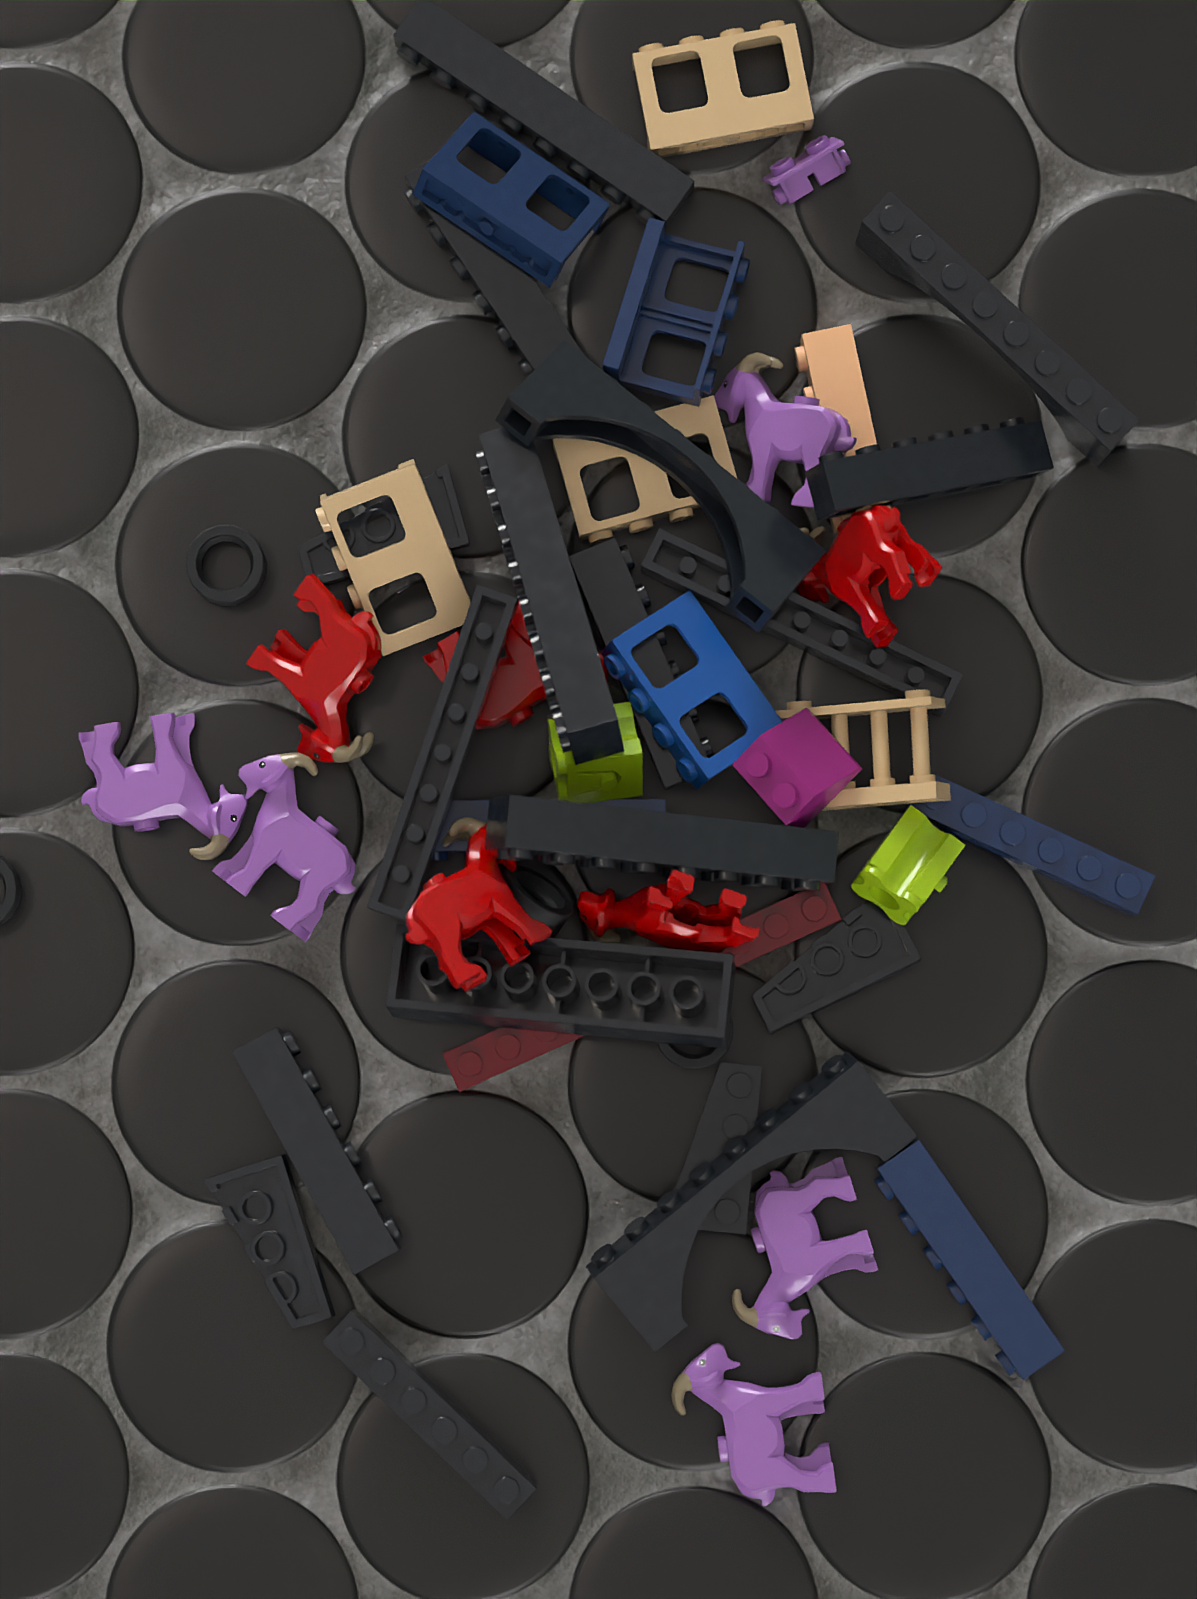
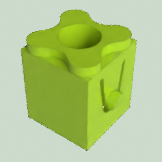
[547,702,643,804]
[851,805,965,925]

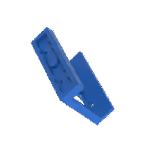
[601,590,782,790]

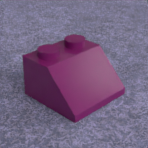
[732,708,862,828]

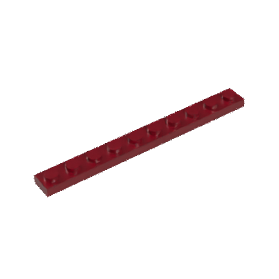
[442,883,842,1092]

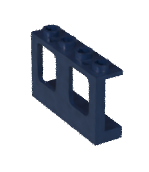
[412,112,610,288]
[602,218,750,407]

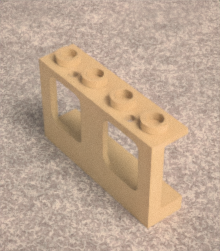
[632,20,814,158]
[553,395,737,545]
[315,459,471,656]

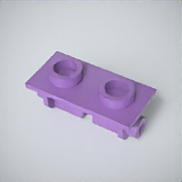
[762,135,851,205]

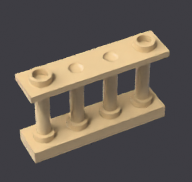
[775,690,951,811]

